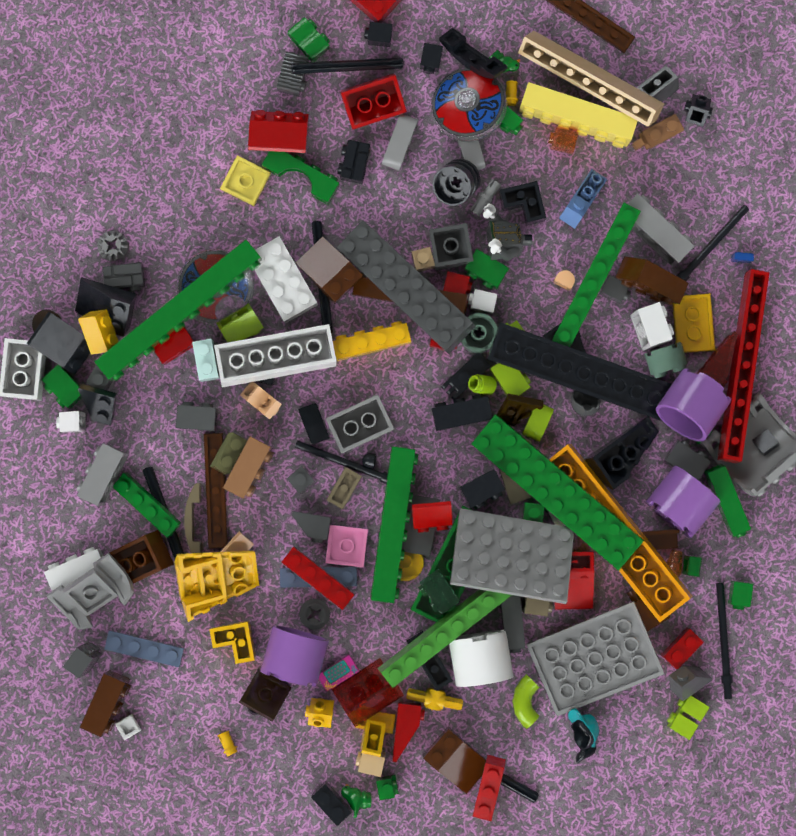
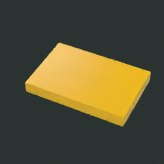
[672,293,715,353]

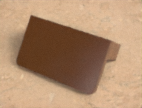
[642,529,679,550]

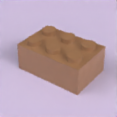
[223,436,274,499]

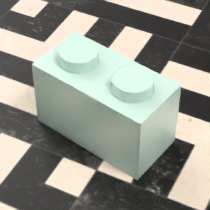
[192,339,220,382]

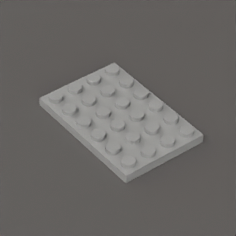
[450,508,574,604]
[527,601,665,716]

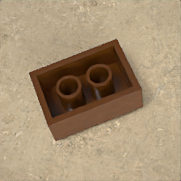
[615,256,689,305]
[80,670,132,737]

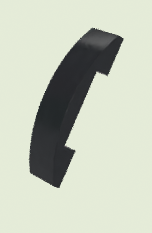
[439,28,508,79]

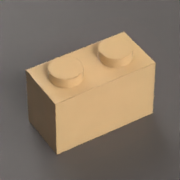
[355,751,386,777]

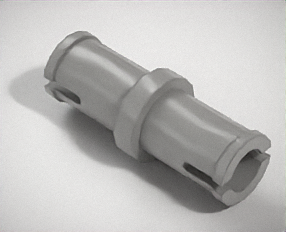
[469,179,502,217]

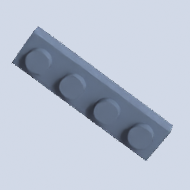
[280,567,357,588]
[104,630,184,667]

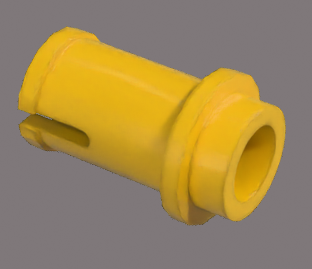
[504,80,518,106]
[217,730,238,757]

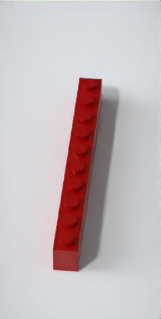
[717,269,770,463]

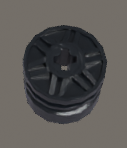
[432,159,480,206]

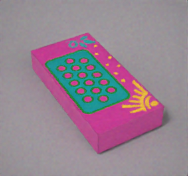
[319,655,359,692]

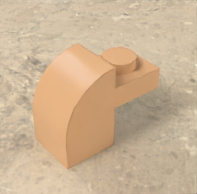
[240,382,282,419]

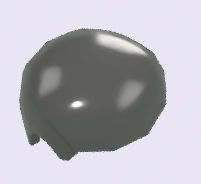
[571,391,601,416]

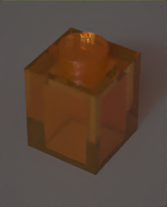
[548,127,578,154]

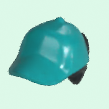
[568,708,600,764]

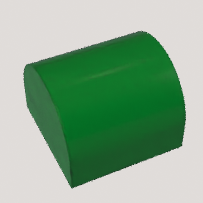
[682,555,702,577]

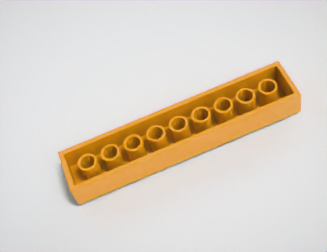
[550,444,693,622]

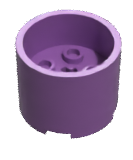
[656,368,731,441]
[645,466,721,539]
[260,625,329,687]

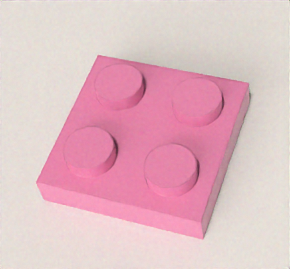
[325,525,368,568]

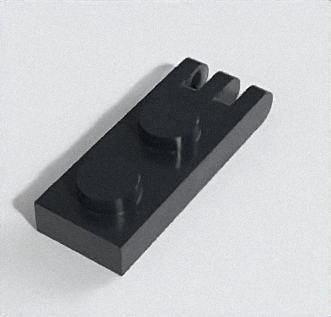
[441,353,492,400]

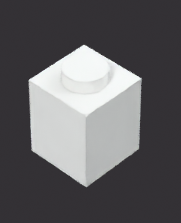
[468,289,497,314]

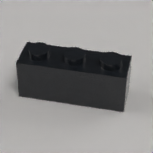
[431,394,493,431]
[406,630,453,691]

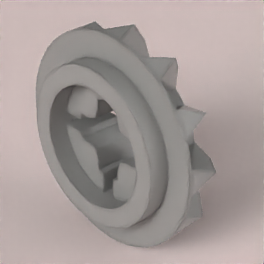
[97,230,128,261]

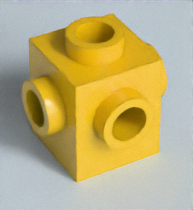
[305,698,334,728]

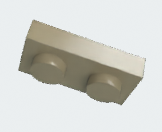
[327,467,362,509]

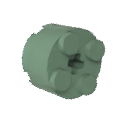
[461,313,498,353]
[644,342,688,378]

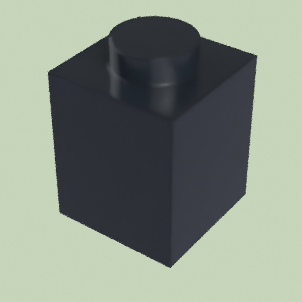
[364,22,393,47]
[420,43,443,74]

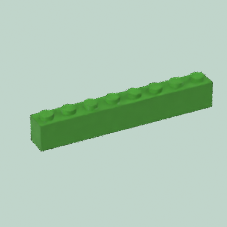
[377,589,511,688]

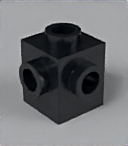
[684,94,713,127]

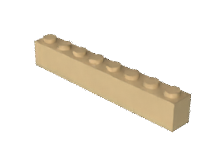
[518,31,664,127]

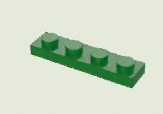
[113,472,181,538]

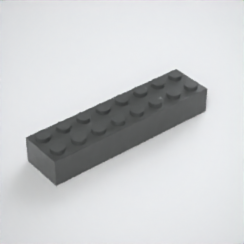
[336,220,475,354]

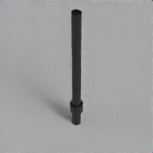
[676,205,749,281]
[295,440,388,484]
[716,583,733,699]

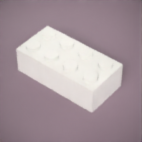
[255,236,318,324]

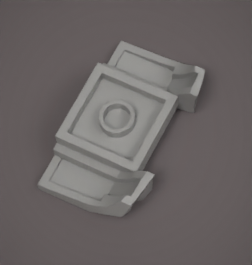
[46,553,134,630]

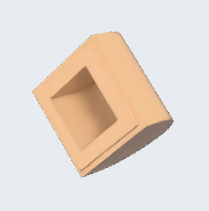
[553,270,575,291]

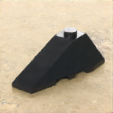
[584,416,659,490]

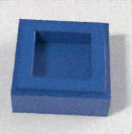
[731,252,754,263]

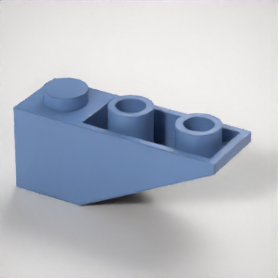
[559,169,607,229]

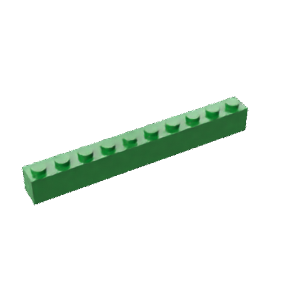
[94,240,262,381]

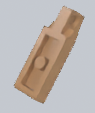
[632,114,684,151]

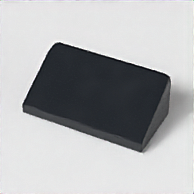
[298,403,330,445]

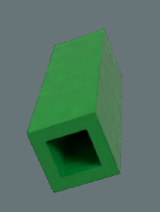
[704,464,751,538]

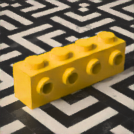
[333,321,411,361]

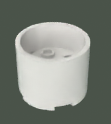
[449,630,514,687]

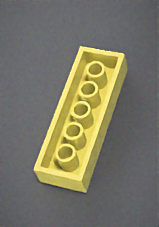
[519,82,637,148]

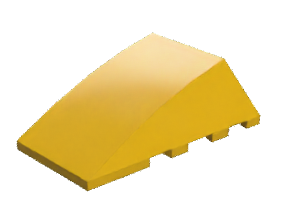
[174,551,259,622]

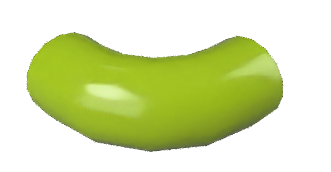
[512,674,539,729]

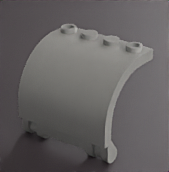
[701,392,796,497]

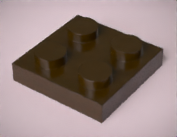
[239,668,292,722]

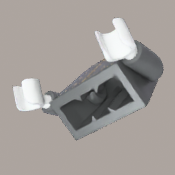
[483,203,532,261]

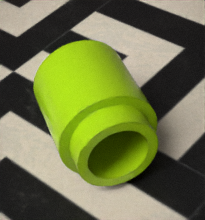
[468,374,497,395]

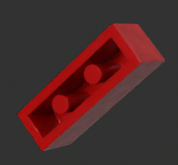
[472,754,506,821]

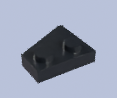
[78,383,117,426]

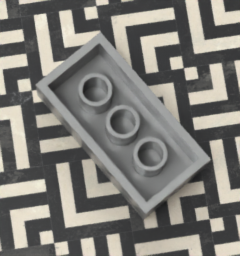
[628,193,694,267]

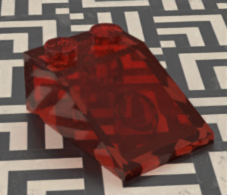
[696,331,737,387]

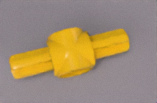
[406,688,463,711]

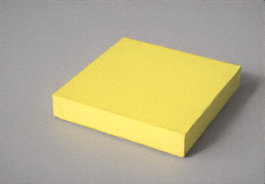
[220,155,271,206]

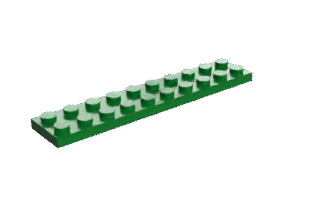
[471,414,645,571]

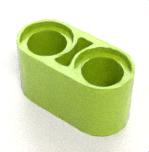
[522,405,554,442]

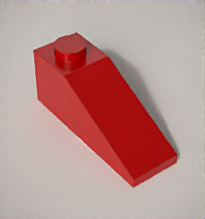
[392,701,425,762]

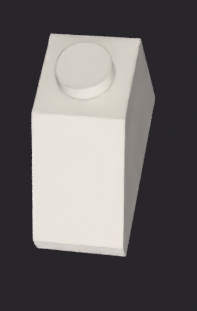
[56,411,86,433]

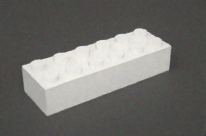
[214,324,337,387]

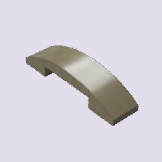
[184,483,202,553]

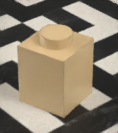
[411,247,435,272]

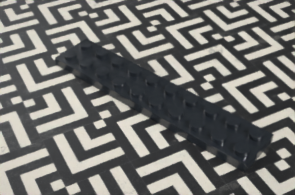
[487,323,672,422]

